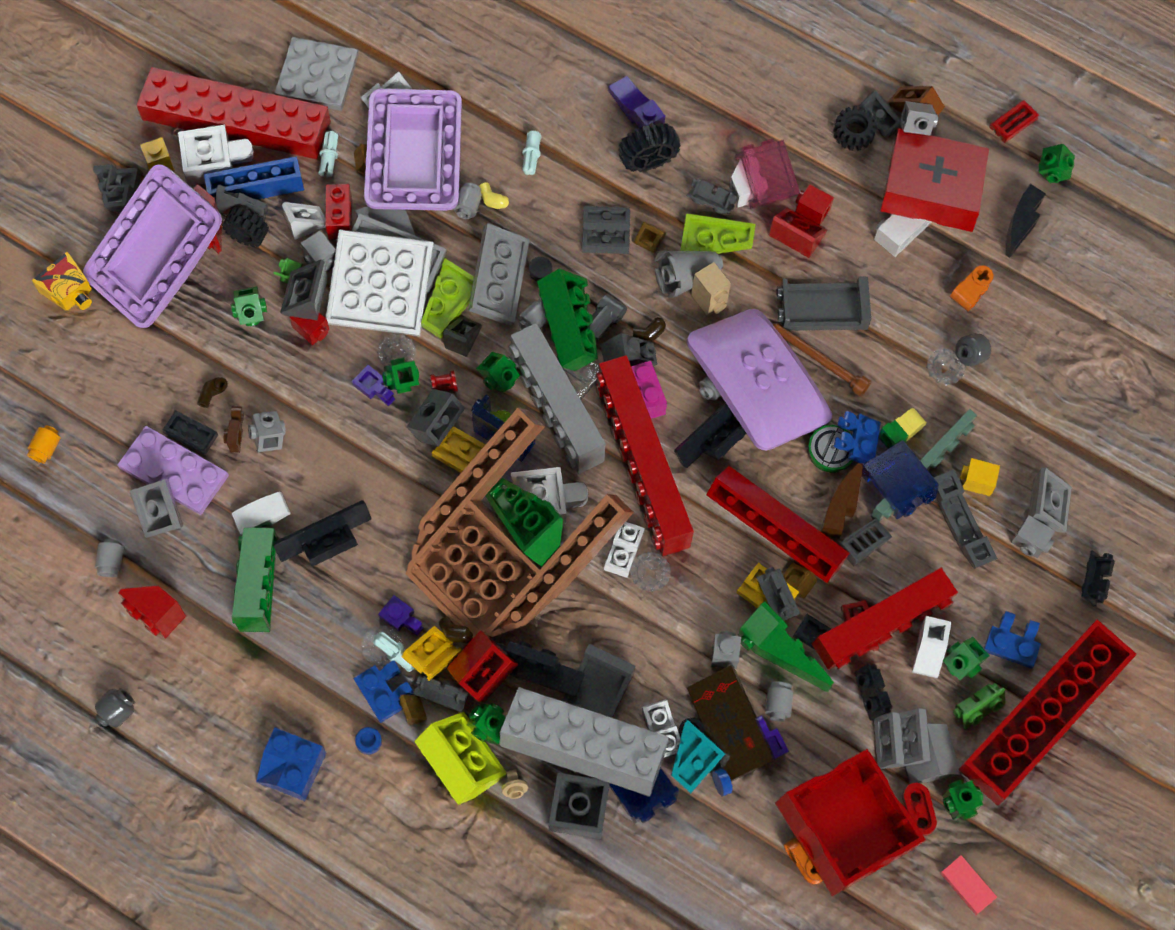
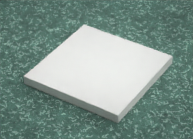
[326,230,434,337]

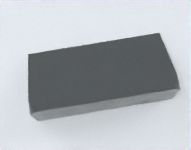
[858,90,902,139]

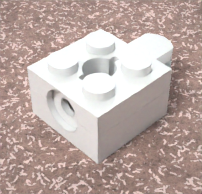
[178,125,254,186]
[511,467,588,524]

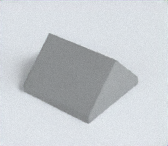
[1029,468,1072,533]
[130,479,183,538]
[905,723,961,784]

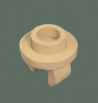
[502,769,528,799]

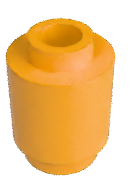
[27,425,61,464]

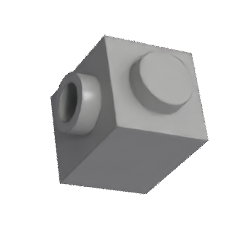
[900,101,938,135]
[301,231,336,271]
[1011,515,1055,558]
[711,631,741,669]

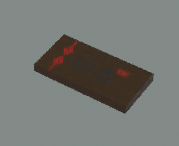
[687,665,776,782]

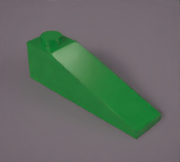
[485,478,563,567]
[738,601,834,692]

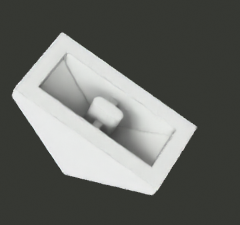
[282,202,326,240]

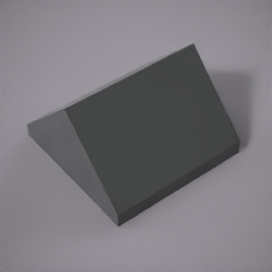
[280,260,328,320]

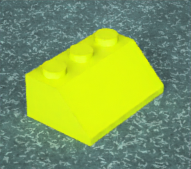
[414,712,507,805]

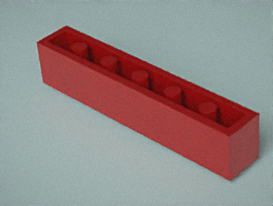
[706,466,850,583]
[812,567,958,670]

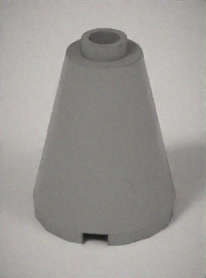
[655,251,723,298]

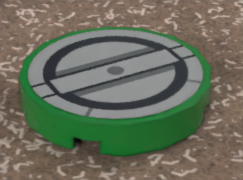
[807,425,853,473]

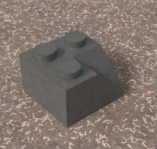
[549,773,610,840]

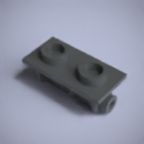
[686,178,737,214]
[756,567,800,621]
[414,673,469,712]

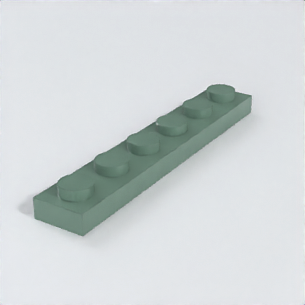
[871,409,977,522]

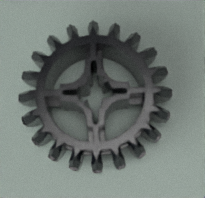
[618,122,681,172]

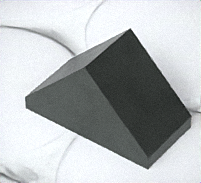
[443,316,482,357]

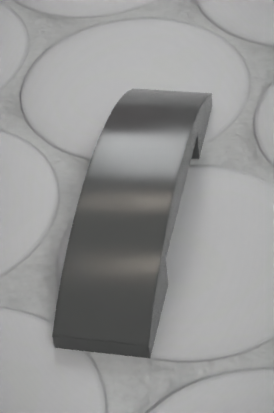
[931,470,998,569]

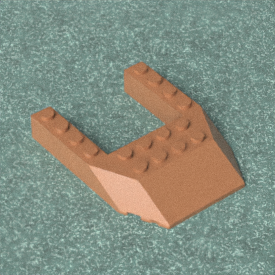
[406,408,634,638]

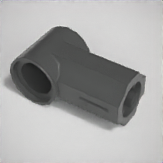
[589,294,627,342]

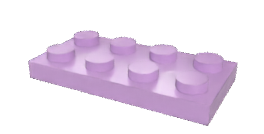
[117,426,229,515]

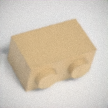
[691,262,731,317]

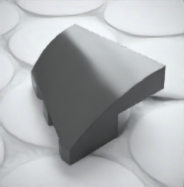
[93,165,142,213]
[216,185,268,222]

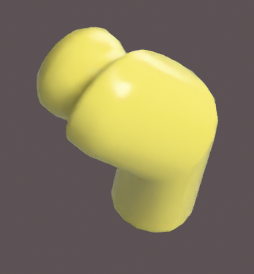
[479,183,509,209]

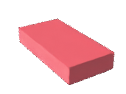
[940,855,997,915]

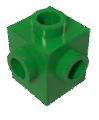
[1038,144,1075,183]
[231,286,267,326]
[476,352,520,392]
[382,357,419,394]
[943,637,990,680]
[466,703,506,744]
[942,779,984,820]

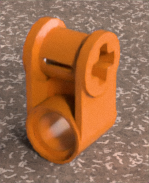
[950,265,994,312]
[784,837,823,885]

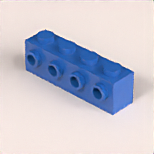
[204,156,304,201]

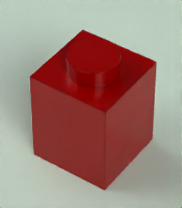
[795,184,834,225]
[289,313,330,345]

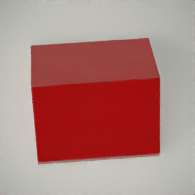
[769,208,828,258]

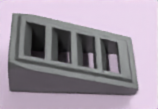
[839,518,892,566]

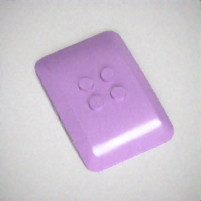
[364,89,462,211]
[83,165,222,328]
[687,309,832,451]

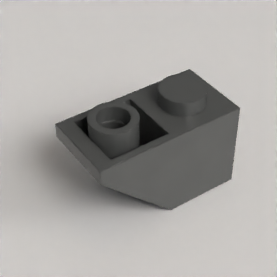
[601,333,657,366]

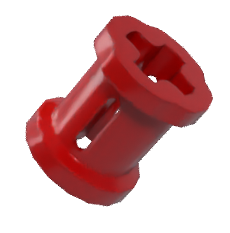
[430,370,458,392]

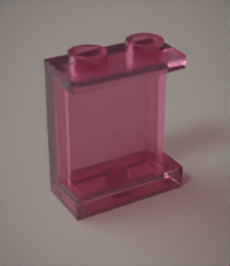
[735,138,800,210]

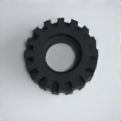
[834,106,877,151]
[222,207,269,248]

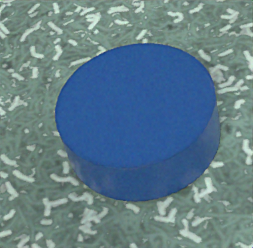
[355,727,382,755]
[712,768,733,797]

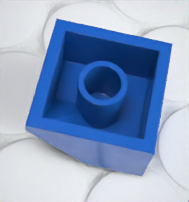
[256,727,326,801]

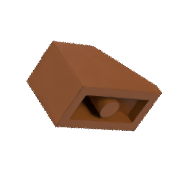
[888,86,945,117]

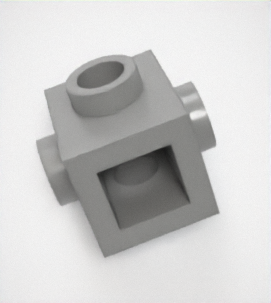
[248,411,286,452]

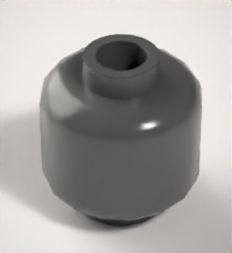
[955,333,991,366]
[95,688,135,727]

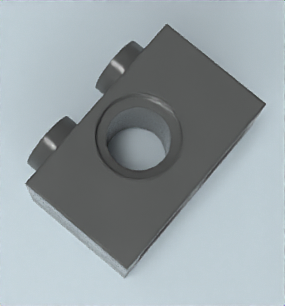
[407,389,465,447]

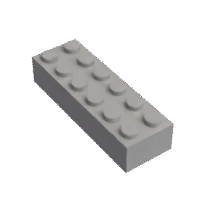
[508,323,606,474]
[500,687,669,796]

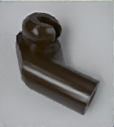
[633,317,666,341]
[197,377,228,408]
[439,617,473,644]

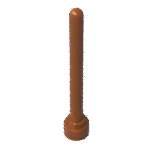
[773,323,872,397]

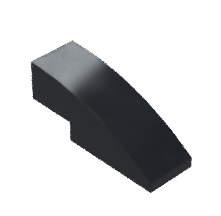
[1006,183,1046,258]

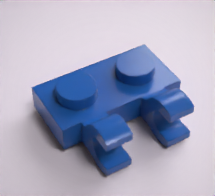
[834,411,881,467]
[984,611,1041,669]
[353,660,414,723]

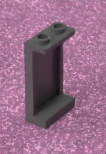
[776,276,872,331]
[562,644,635,718]

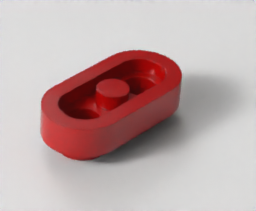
[902,783,937,836]

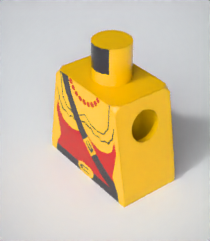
[32,252,92,310]

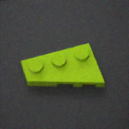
[680,213,756,254]
[421,258,474,339]

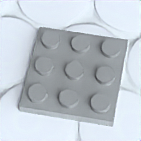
[275,37,359,111]

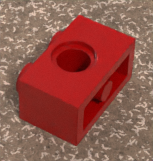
[326,184,352,240]

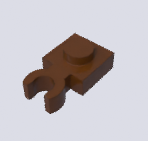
[223,406,244,453]

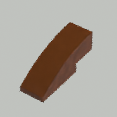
[821,463,863,539]

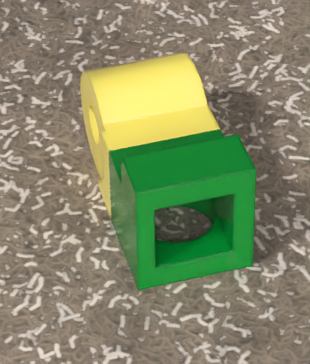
[879,408,927,453]

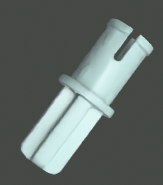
[318,131,338,177]
[522,131,541,175]
[373,632,415,672]

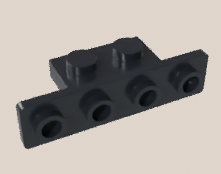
[674,402,747,468]
[273,500,372,567]
[495,641,585,697]

